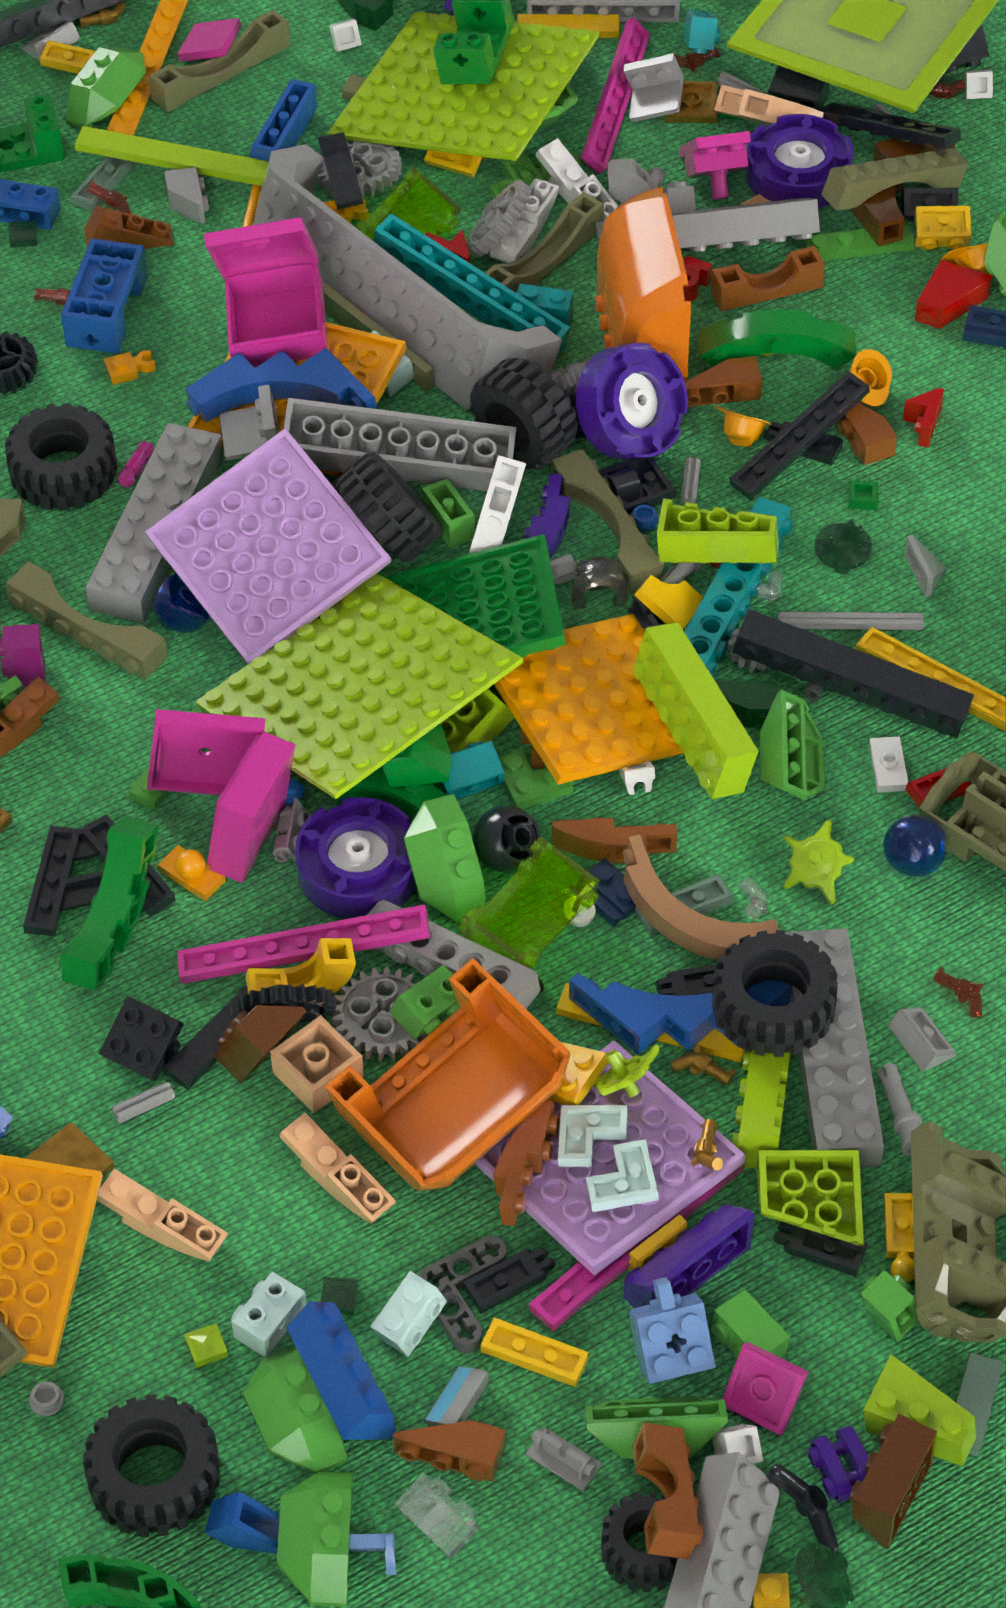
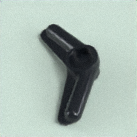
[768,1464,839,1558]

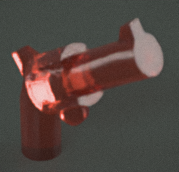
[672,46,721,72]
[928,80,965,99]
[87,181,132,215]
[34,288,70,305]
[933,967,983,1018]

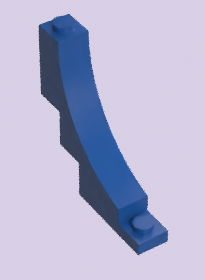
[185,348,378,423]
[569,972,792,1055]

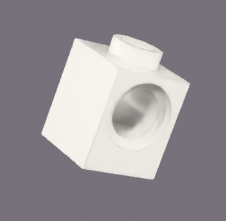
[712,1424,763,1463]

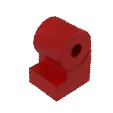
[683,256,712,302]

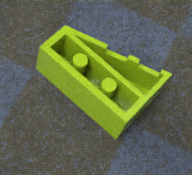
[863,1354,976,1467]

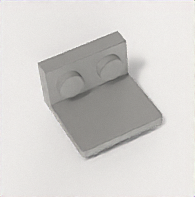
[624,53,684,122]
[220,385,279,460]

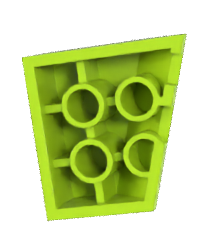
[756,1150,864,1246]

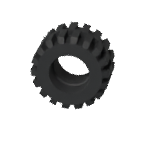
[601,1492,678,1592]

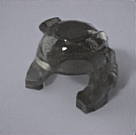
[571,556,628,610]

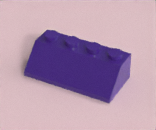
[623,1204,754,1308]

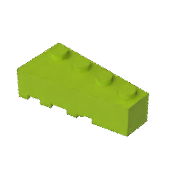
[657,498,779,564]
[732,1049,790,1168]

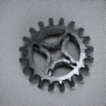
[0,330,38,396]

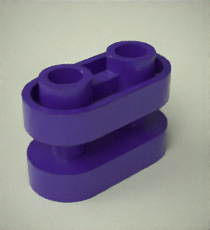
[807,1425,869,1503]

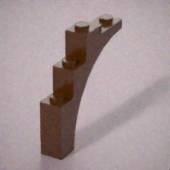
[851,139,955,246]

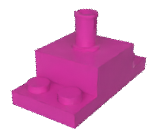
[679,131,751,200]

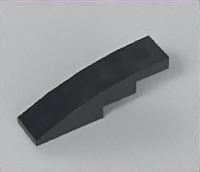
[318,132,364,210]

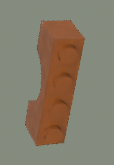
[711,246,825,312]
[632,1422,703,1560]

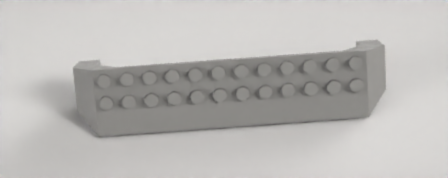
[253,144,562,410]

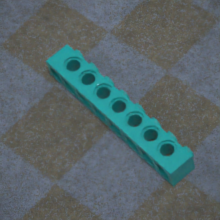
[373,214,570,358]
[684,497,793,677]

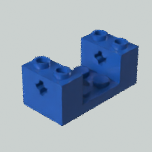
[61,238,148,354]

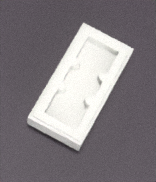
[869,736,908,793]

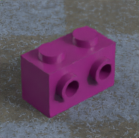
[0,624,46,686]

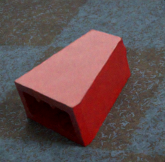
[915,259,992,329]

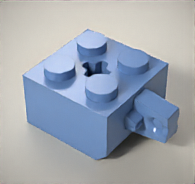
[629,1277,716,1384]

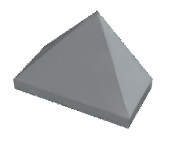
[904,535,947,597]

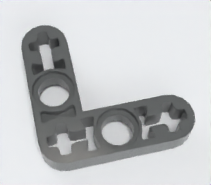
[418,1236,506,1353]

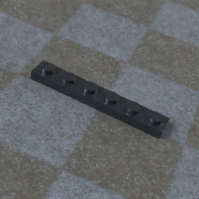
[818,102,961,149]
[729,371,870,501]

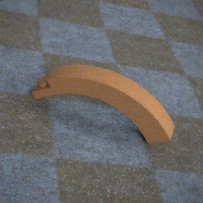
[623,834,779,961]

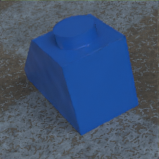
[205,1492,280,1554]

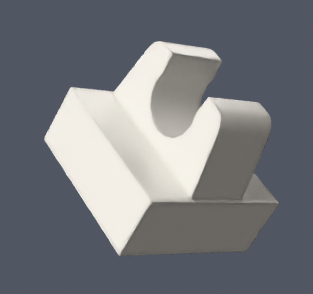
[329,19,362,52]
[965,70,993,99]
[619,761,655,795]

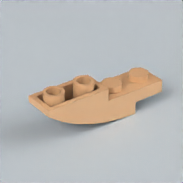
[714,85,824,126]
[280,1113,396,1224]
[97,1169,228,1261]

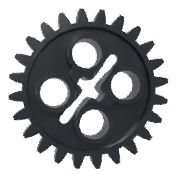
[230,984,336,1026]

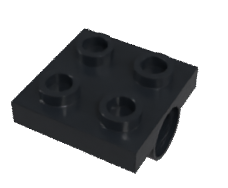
[599,457,676,515]
[98,996,184,1082]

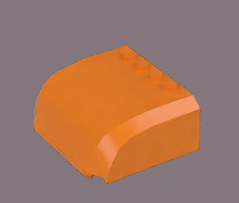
[594,187,691,382]
[325,958,571,1191]

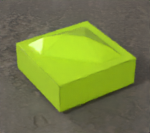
[184,1323,228,1368]

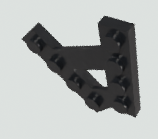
[23,814,176,936]

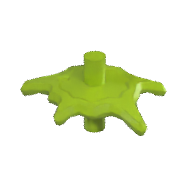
[783,820,854,905]
[592,1044,659,1098]

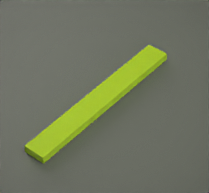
[75,126,268,186]

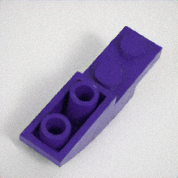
[524,474,570,560]

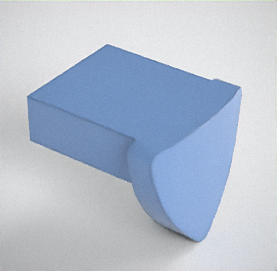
[349,1533,396,1575]

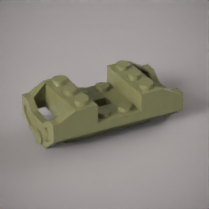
[917,752,1006,872]
[911,1121,1006,1343]

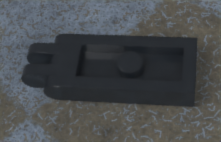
[764,421,843,466]
[655,964,717,996]
[773,1221,868,1277]
[463,1248,556,1314]

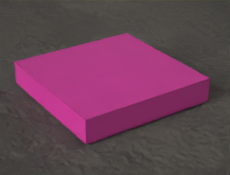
[177,18,242,62]
[722,1341,809,1436]

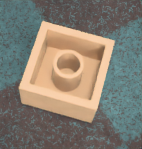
[270,1015,364,1113]

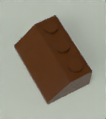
[213,1005,307,1083]
[849,1413,937,1549]

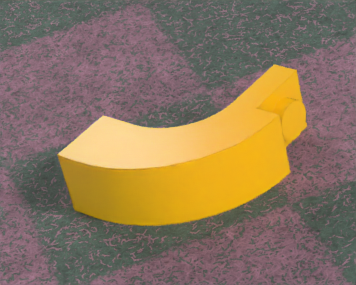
[246,938,356,994]

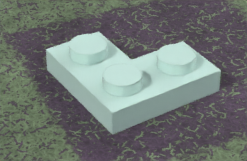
[558,1105,628,1167]
[586,1139,659,1212]

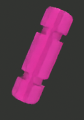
[118,441,154,488]

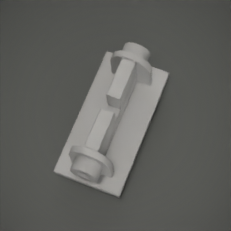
[273,798,310,863]
[525,1428,603,1491]

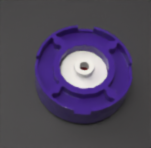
[746,114,854,208]
[576,343,688,460]
[295,797,416,919]

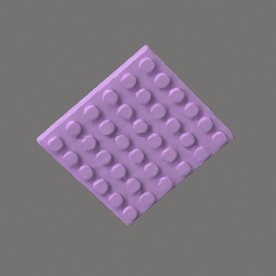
[145,428,392,664]
[475,1041,745,1276]

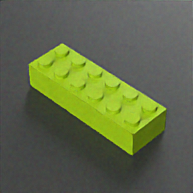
[633,622,759,799]

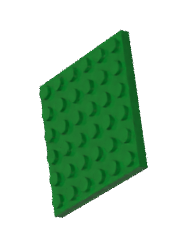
[384,534,566,657]

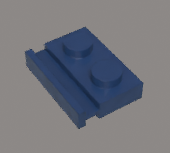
[963,305,1006,348]
[572,858,636,927]

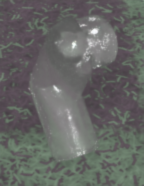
[757,571,782,602]
[739,878,768,920]

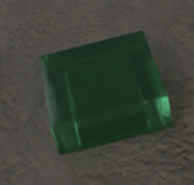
[9,220,37,248]
[320,1277,358,1315]

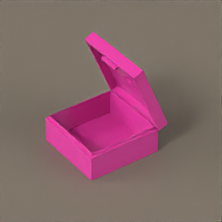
[204,217,328,368]
[147,709,296,883]

